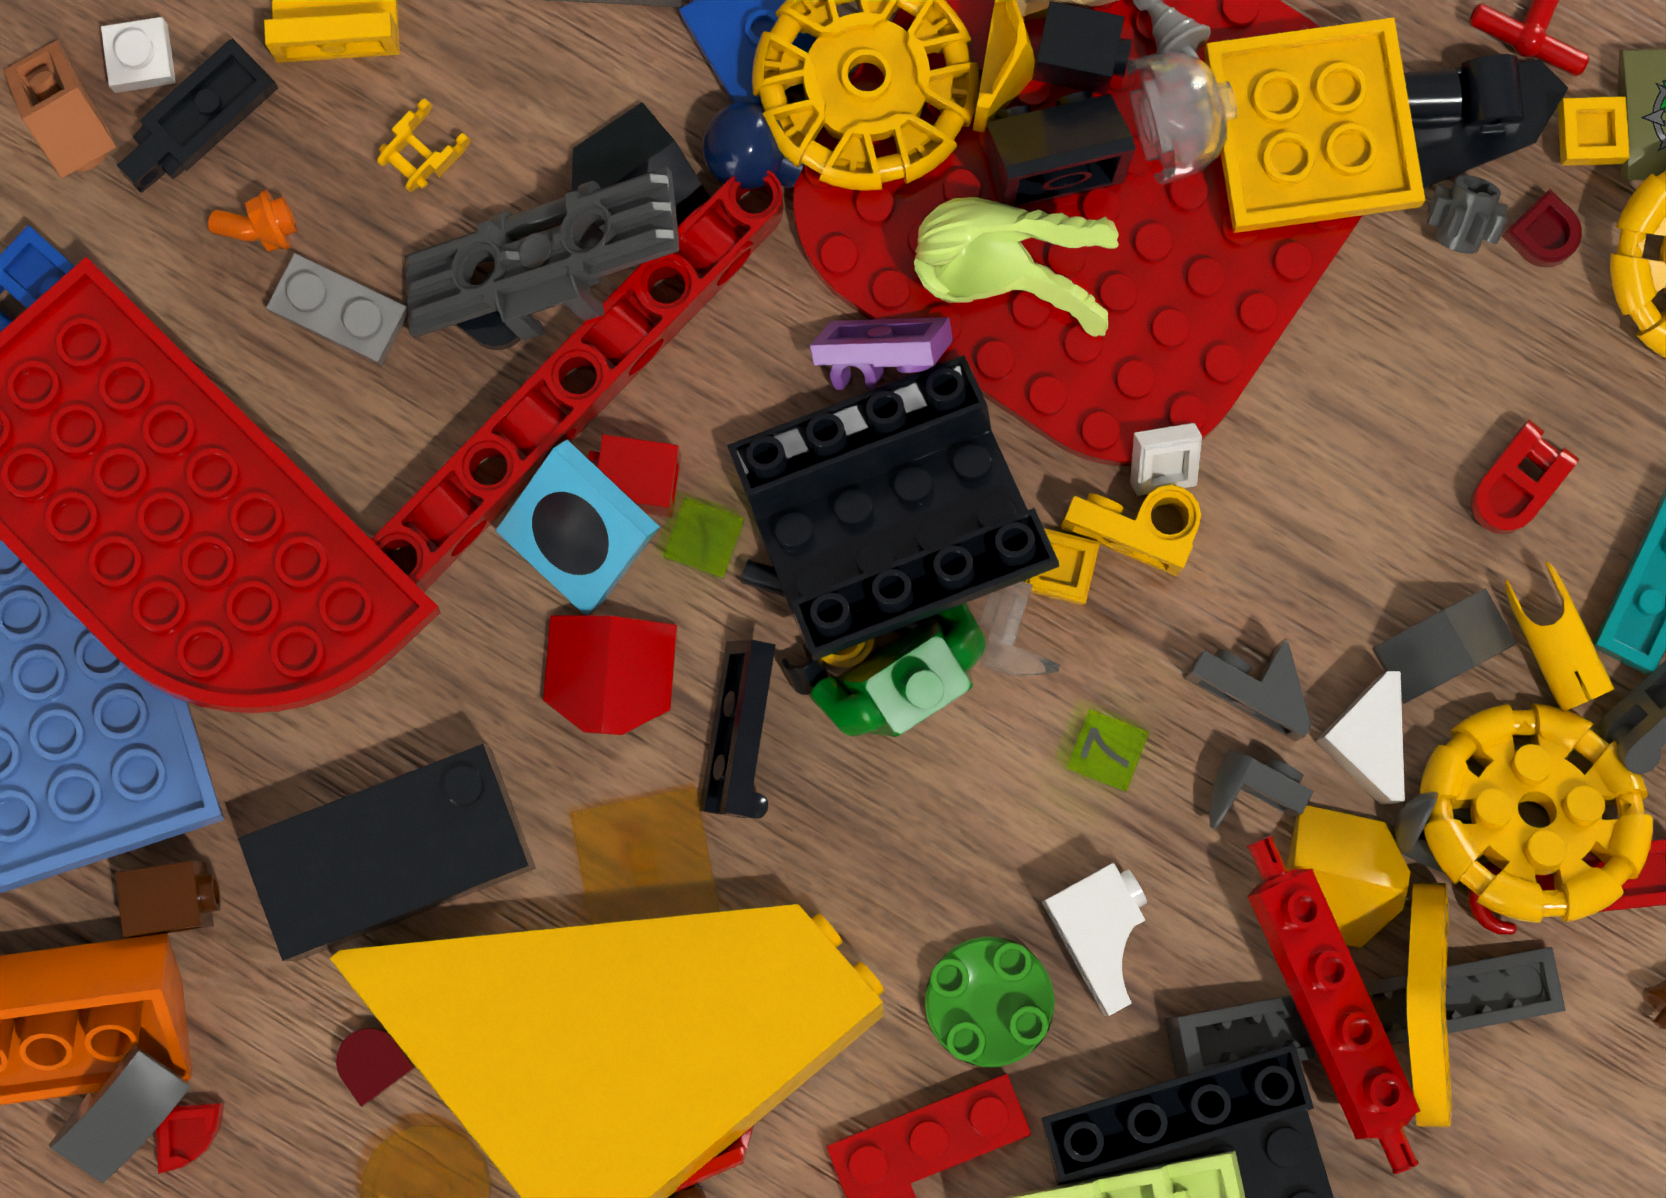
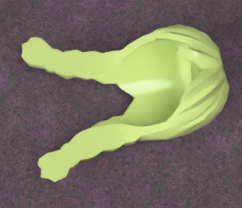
[914,197,1119,337]

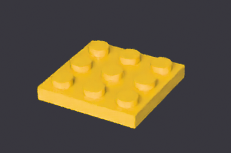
[1204,17,1426,233]

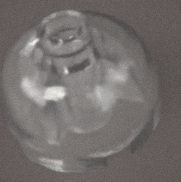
[1127,51,1237,185]

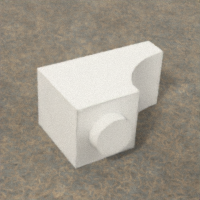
[1041,863,1148,1016]

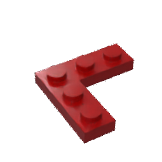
[826,1073,1032,1198]

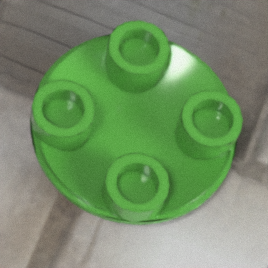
[925,937,1055,1067]

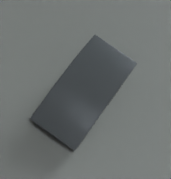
[49,1045,191,1183]

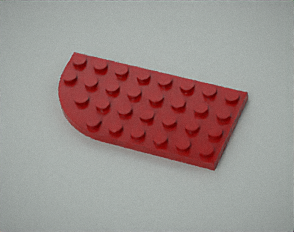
[0,257,441,713]

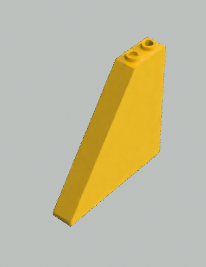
[329,904,885,1198]

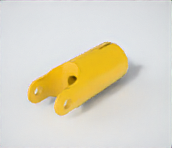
[1504,561,1615,712]

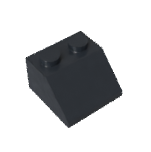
[983,91,1136,208]

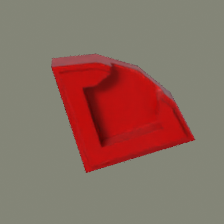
[156,1103,224,1174]

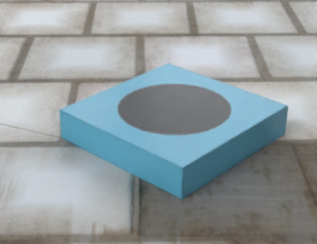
[496,440,660,615]

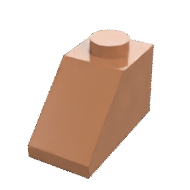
[3,40,117,179]

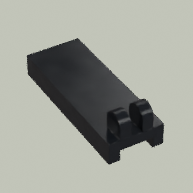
[699,640,776,819]

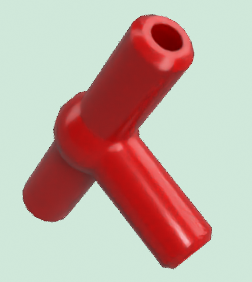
[1469,0,1589,76]

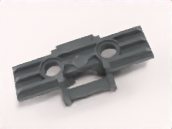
[404,167,679,340]

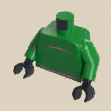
[782,603,986,737]

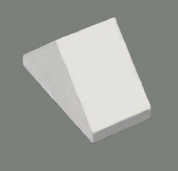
[1315,671,1405,805]

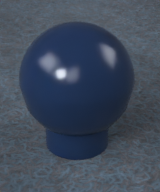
[702,102,804,190]

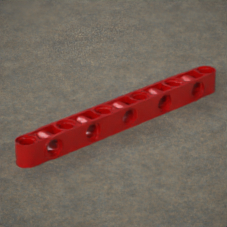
[371,170,784,592]

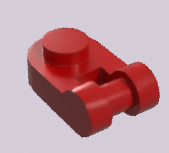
[1471,419,1579,534]

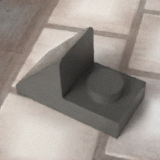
[1185,639,1311,742]

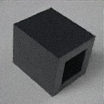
[1033,1,1132,95]

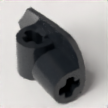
[1404,54,1568,189]

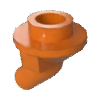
[208,189,298,252]

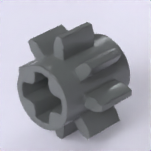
[1427,175,1508,254]

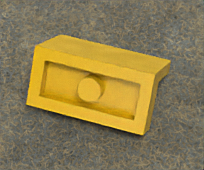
[264,0,400,63]

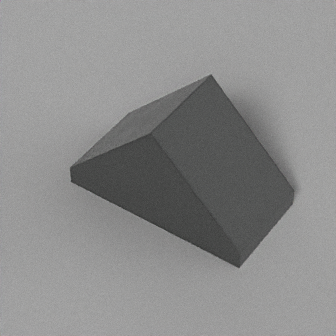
[1373,588,1517,704]

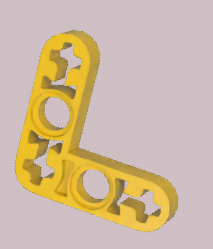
[1407,883,1452,1127]

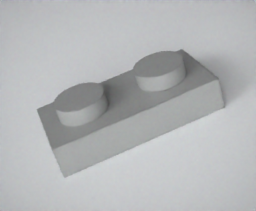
[266,253,408,367]

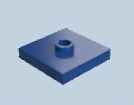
[679,0,817,105]

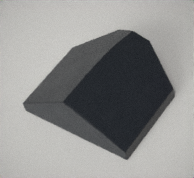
[571,102,710,226]

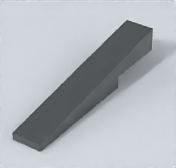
[1164,947,1566,1078]

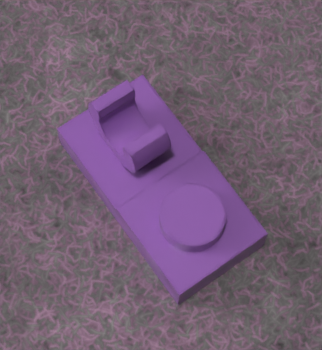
[810,317,953,390]

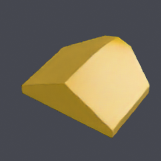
[973,0,1035,132]
[1286,805,1410,948]

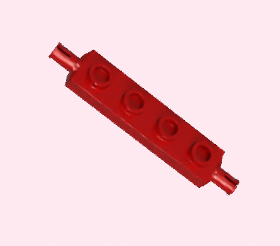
[1246,835,1421,1174]

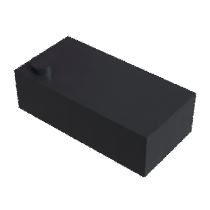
[238,744,536,961]

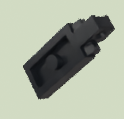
[117,38,278,193]

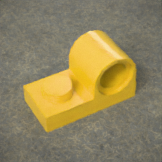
[1060,485,1201,577]

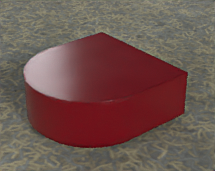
[1502,189,1582,267]
[336,1028,416,1107]

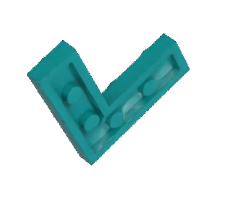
[1593,488,1666,675]

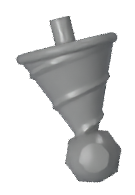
[1132,0,1211,68]

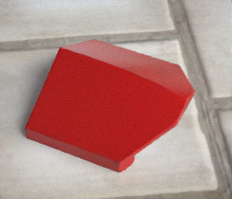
[543,615,678,736]

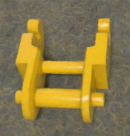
[377,98,471,192]

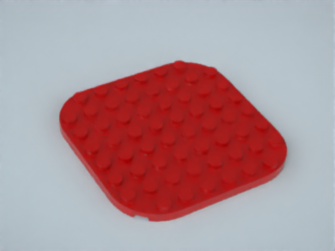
[793,0,1363,466]

